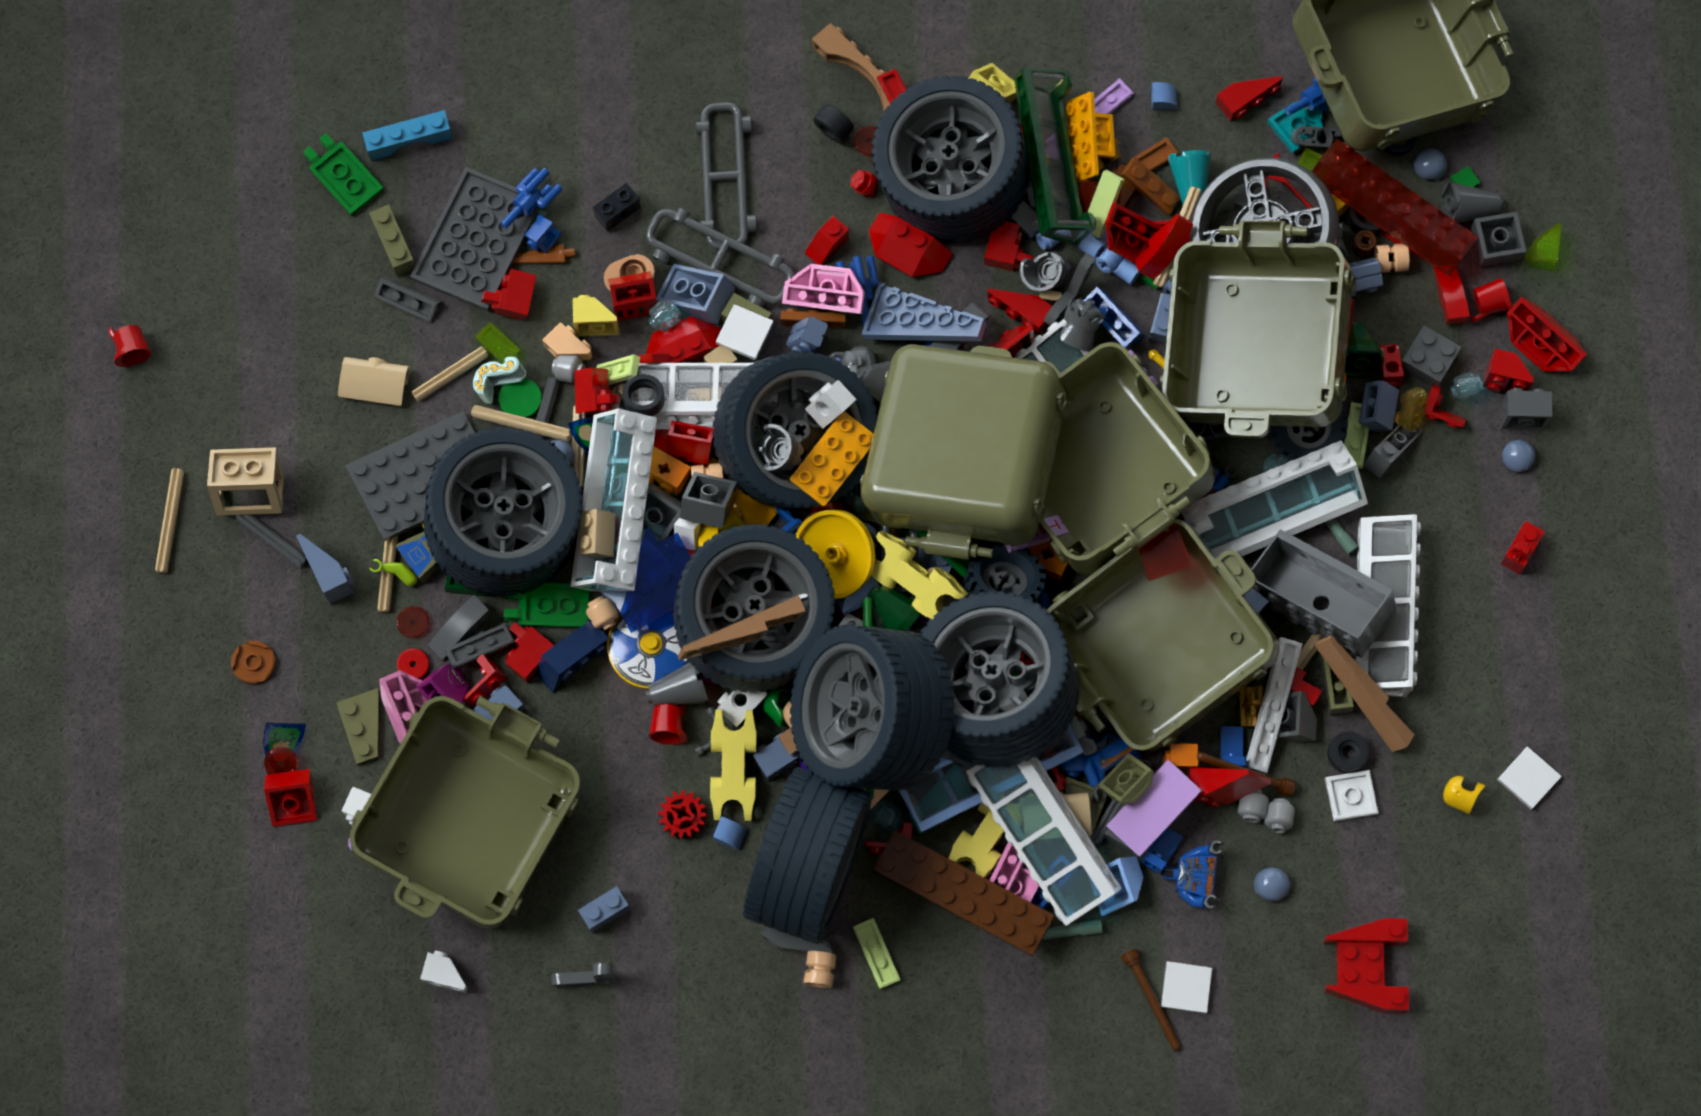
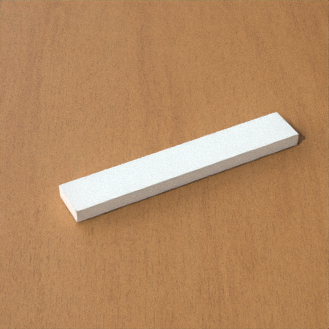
[1245,637,1302,773]

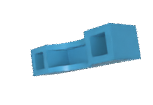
[362,110,453,161]

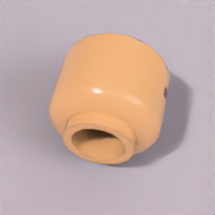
[586,596,619,630]

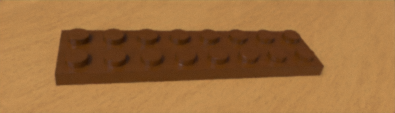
[873,831,1054,957]

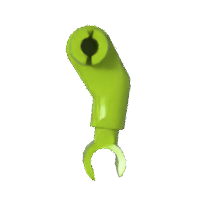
[369,559,417,586]

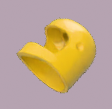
[1443,776,1485,815]

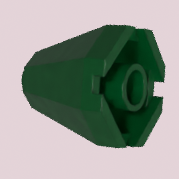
[1345,323,1385,378]
[867,585,921,631]

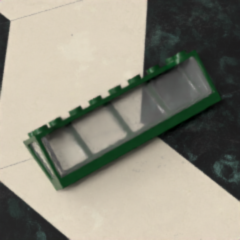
[1014,68,1096,246]

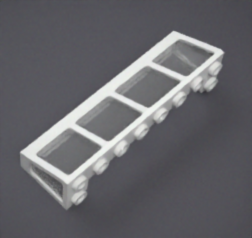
[631,363,804,429]
[1354,514,1421,697]

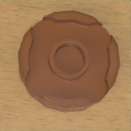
[231,641,276,685]

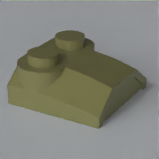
[1098,753,1154,805]

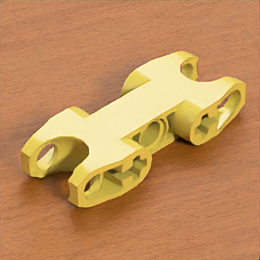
[872,531,968,619]
[710,709,757,821]
[948,776,1035,878]

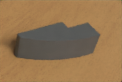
[428,595,491,661]

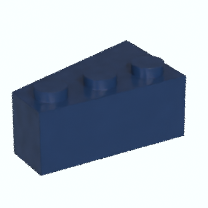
[536,620,609,693]

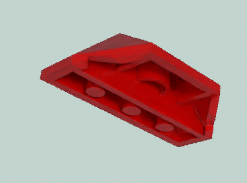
[1106,202,1162,264]
[869,212,953,278]
[1507,296,1587,372]
[645,316,721,363]

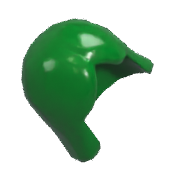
[763,687,792,728]

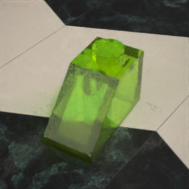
[1525,223,1562,271]

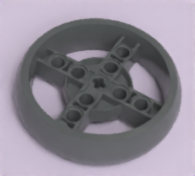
[1190,157,1340,247]

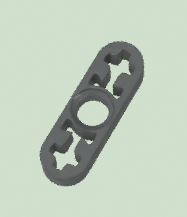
[1291,126,1349,150]

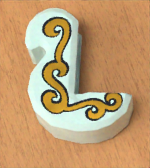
[473,357,526,404]

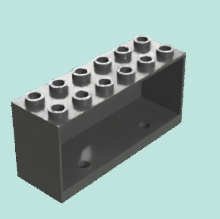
[1251,529,1396,658]

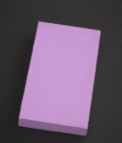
[1106,760,1202,857]

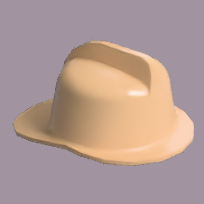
[604,254,655,290]

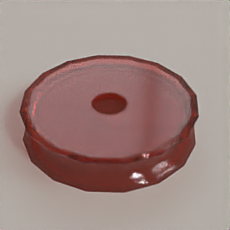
[854,126,876,155]
[396,606,429,638]
[264,747,298,774]

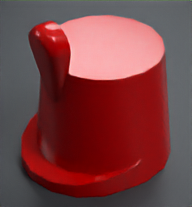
[1471,278,1512,322]
[108,325,151,367]
[648,704,687,745]

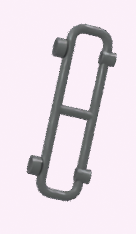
[696,102,757,250]
[646,208,795,308]

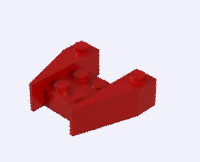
[1323,918,1409,1014]

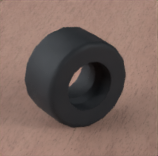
[813,104,854,143]

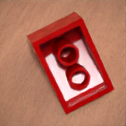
[987,326,1033,358]
[1189,768,1271,808]

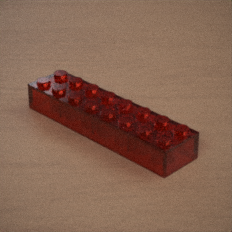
[1312,139,1478,276]

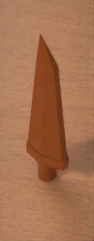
[513,244,576,264]

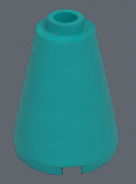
[1168,150,1211,205]

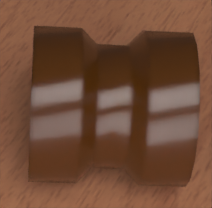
[1352,230,1376,258]

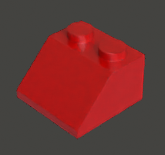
[264,769,317,827]

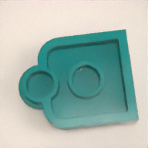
[1267,102,1324,154]

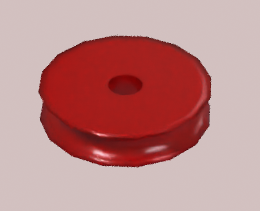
[397,648,429,679]

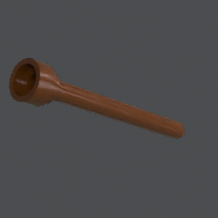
[1197,752,1295,797]
[1120,948,1181,1051]

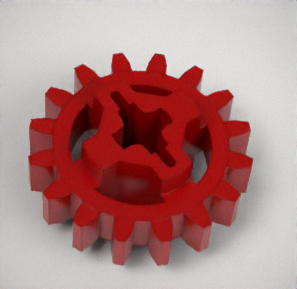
[658,790,707,840]

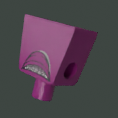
[417,664,468,704]

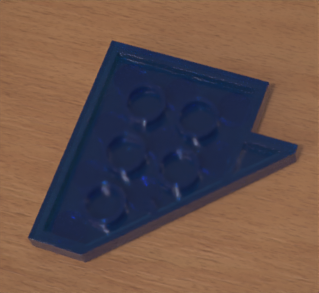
[620,527,691,634]

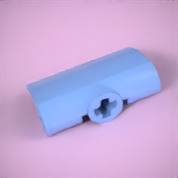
[1078,229,1141,285]

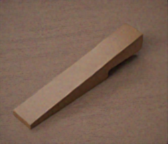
[677,595,805,661]
[1315,636,1414,752]

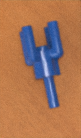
[1285,78,1329,116]
[500,168,563,229]
[836,256,879,325]

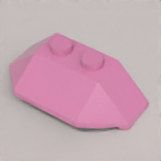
[782,264,865,314]
[379,670,428,744]
[989,842,1039,903]

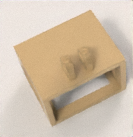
[207,448,284,516]

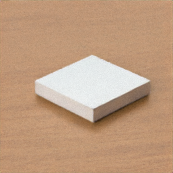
[716,304,773,361]
[1497,747,1561,810]
[1325,770,1378,822]
[1161,961,1212,1014]

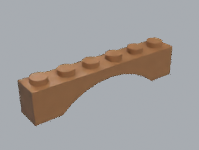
[812,23,890,113]

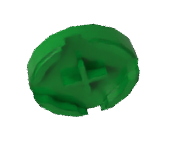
[498,378,542,418]

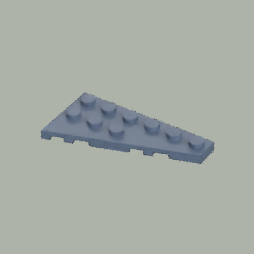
[861,282,987,341]

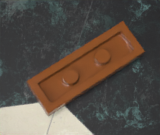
[1121,157,1181,215]
[780,309,846,329]

